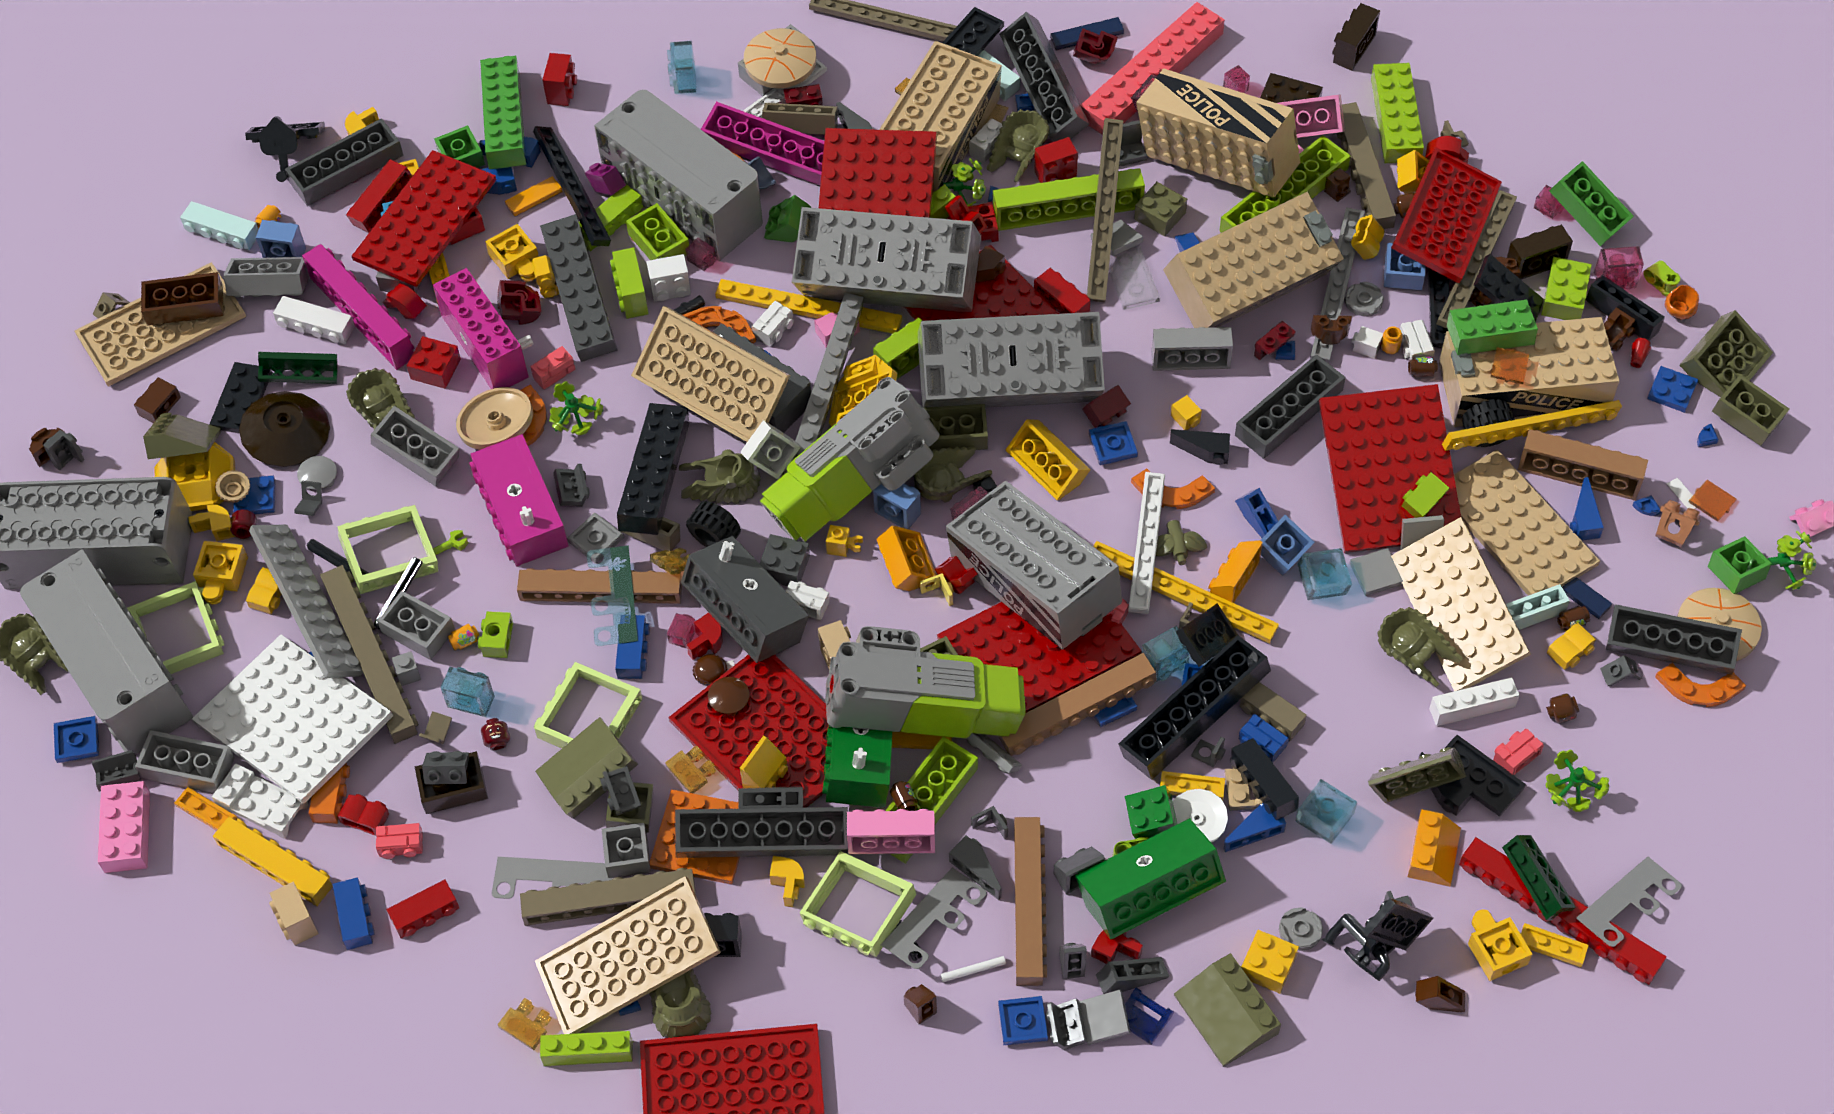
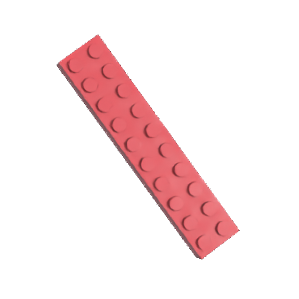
[1081,2,1225,135]

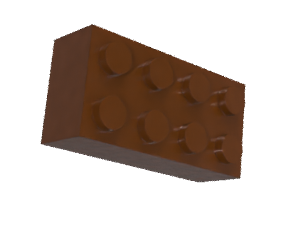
[141,272,224,326]

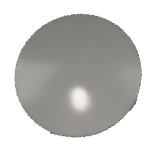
[297,456,337,490]

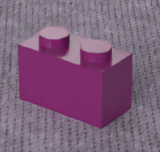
[585,163,626,195]

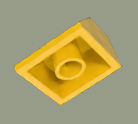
[1397,150,1429,194]
[740,736,788,788]

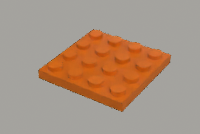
[650,789,740,885]

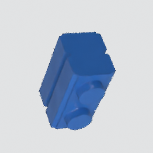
[1238,714,1289,762]

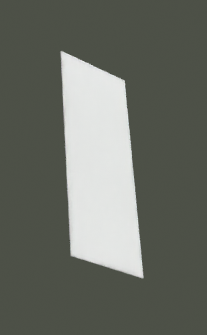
[1666,478,1701,509]

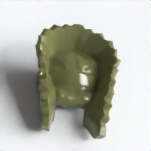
[986,109,1049,182]
[346,368,415,430]
[913,446,993,503]
[679,449,761,504]
[1377,607,1463,687]
[0,613,69,695]
[649,969,712,1038]

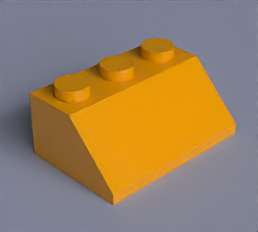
[877,525,936,591]
[1208,540,1263,603]
[1407,809,1461,887]

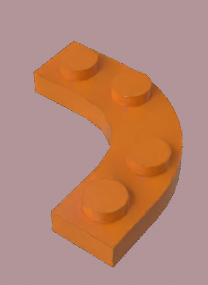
[683,306,756,343]
[520,384,547,446]
[1131,468,1215,509]
[1655,663,1746,707]

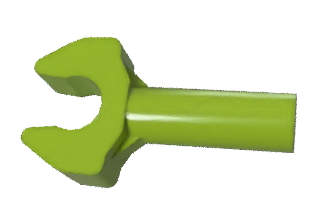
[433,530,468,556]

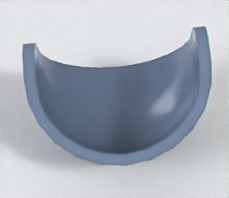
[748,156,776,189]

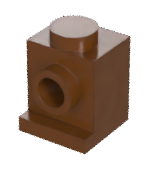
[1324,168,1351,202]

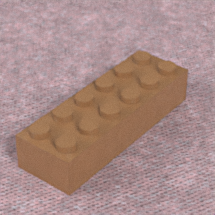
[1518,429,1648,501]

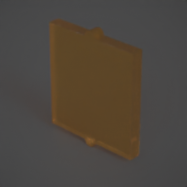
[1491,347,1529,384]
[1688,480,1737,521]

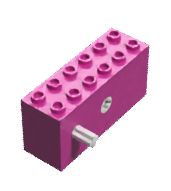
[433,268,534,389]
[469,434,569,567]

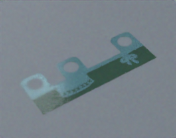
[587,545,638,646]

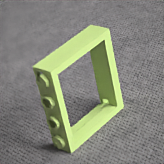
[337,505,438,594]
[127,581,224,674]
[534,662,643,748]
[800,851,917,957]

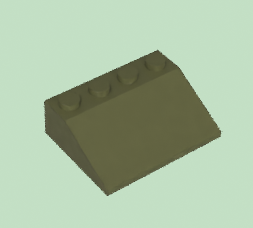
[1680,310,1773,397]
[143,413,221,459]
[535,717,638,819]
[1368,747,1466,803]
[1174,953,1281,1067]

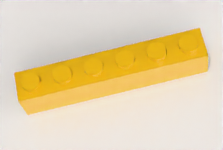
[213,817,333,906]

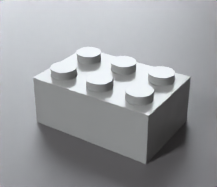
[377,591,455,660]

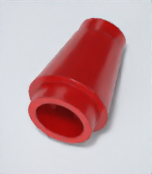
[1630,338,1651,368]

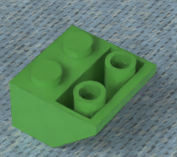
[764,195,811,242]

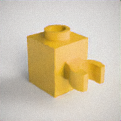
[826,525,863,557]

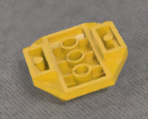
[829,355,898,426]
[154,442,235,511]

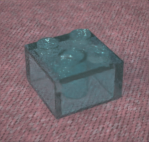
[667,41,696,94]
[1297,548,1352,600]
[1142,625,1190,683]
[440,667,495,717]
[1295,779,1357,844]

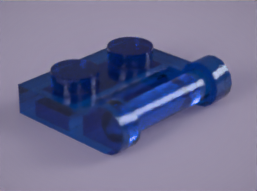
[1125,987,1174,1045]

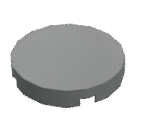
[1345,282,1384,316]
[1278,907,1323,951]

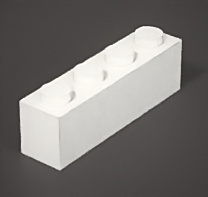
[273,296,355,344]
[1429,678,1519,727]

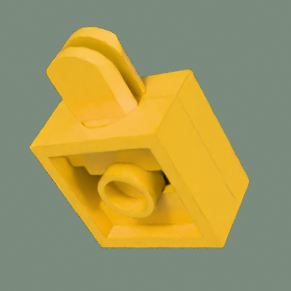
[485,224,539,282]
[193,541,248,605]
[1468,909,1532,981]

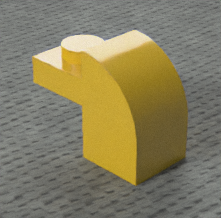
[345,107,379,136]
[188,505,235,542]
[769,856,805,907]

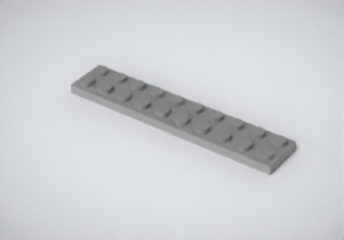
[249,525,363,678]

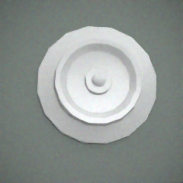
[1173,789,1228,843]

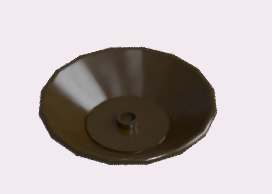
[239,391,330,467]

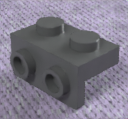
[43,429,84,470]
[553,463,590,507]
[92,750,140,792]
[422,751,469,784]
[600,766,641,815]
[1046,999,1088,1050]

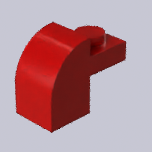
[1425,136,1469,164]
[945,195,987,234]
[382,283,427,319]
[934,556,978,594]
[686,612,723,660]
[1091,930,1143,964]

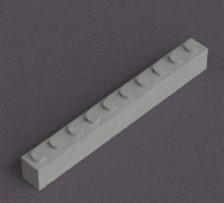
[791,292,864,461]

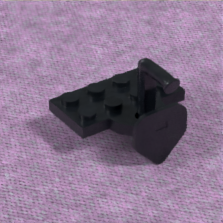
[245,116,325,182]
[1322,898,1434,981]

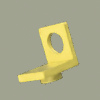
[920,573,954,606]

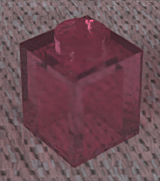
[1223,65,1250,93]
[686,237,716,271]
[667,613,695,649]

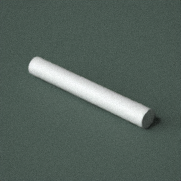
[940,956,1006,982]

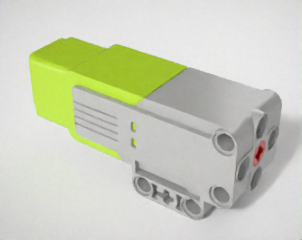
[760,377,939,542]
[825,626,1025,738]

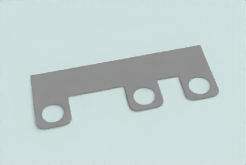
[492,857,612,899]
[1576,857,1682,947]
[881,867,986,969]

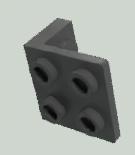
[1119,120,1147,166]

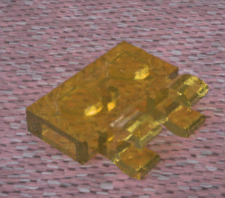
[650,548,690,575]
[665,746,716,793]
[497,998,552,1050]

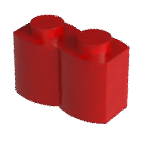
[338,794,389,836]

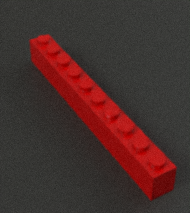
[1459,837,1667,985]

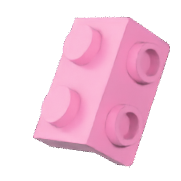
[1789,499,1834,537]

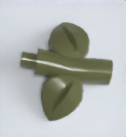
[1156,520,1207,565]

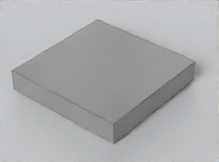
[1091,220,1143,256]
[567,513,624,563]
[1401,515,1444,550]
[1350,548,1403,596]
[1080,990,1130,1045]

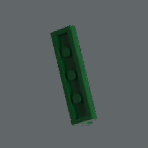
[258,352,338,384]
[1502,835,1576,920]

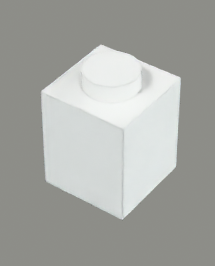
[1351,326,1383,359]

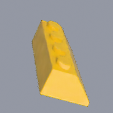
[1005,419,1091,500]

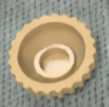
[215,470,250,503]

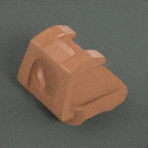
[1655,500,1701,547]

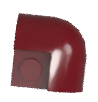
[1073,28,1118,64]
[497,280,542,325]

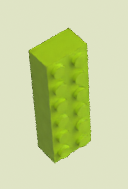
[1371,63,1424,164]
[885,736,978,864]

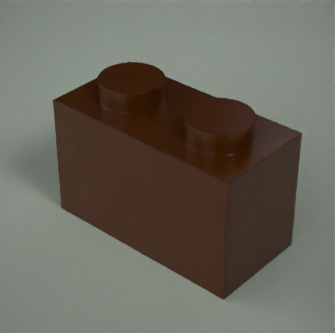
[134,377,181,423]

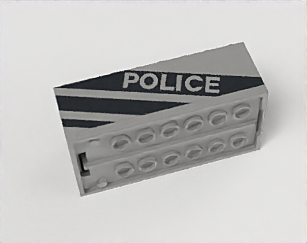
[946,481,1122,650]

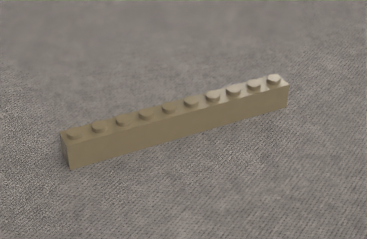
[320,565,419,744]

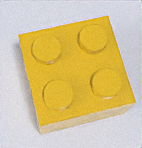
[1241,930,1299,994]

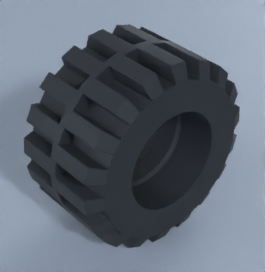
[1462,399,1515,447]
[686,501,741,547]

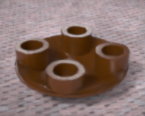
[708,677,749,716]

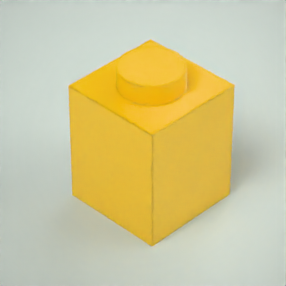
[1171,395,1202,430]

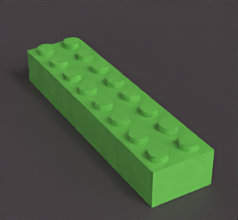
[480,55,526,170]

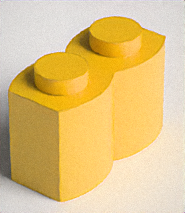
[1351,215,1385,260]
[532,255,559,298]
[246,567,282,614]
[1547,623,1596,670]

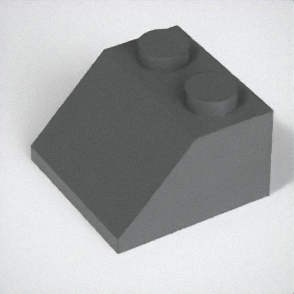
[1053,846,1105,894]

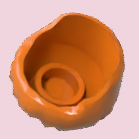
[1665,285,1699,320]

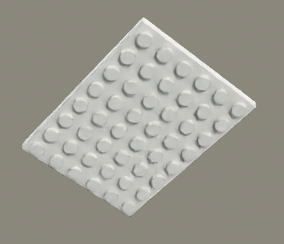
[192,635,393,804]

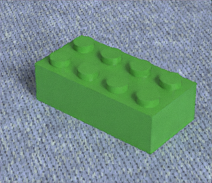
[1549,161,1634,246]
[1447,299,1538,355]

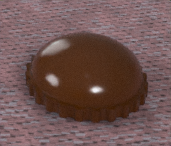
[692,654,728,686]

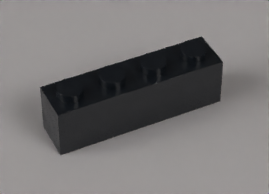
[1585,275,1665,341]
[1230,738,1299,820]

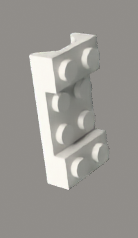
[212,764,309,839]

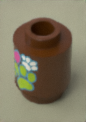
[1408,357,1438,377]
[1557,606,1590,631]
[890,781,917,811]

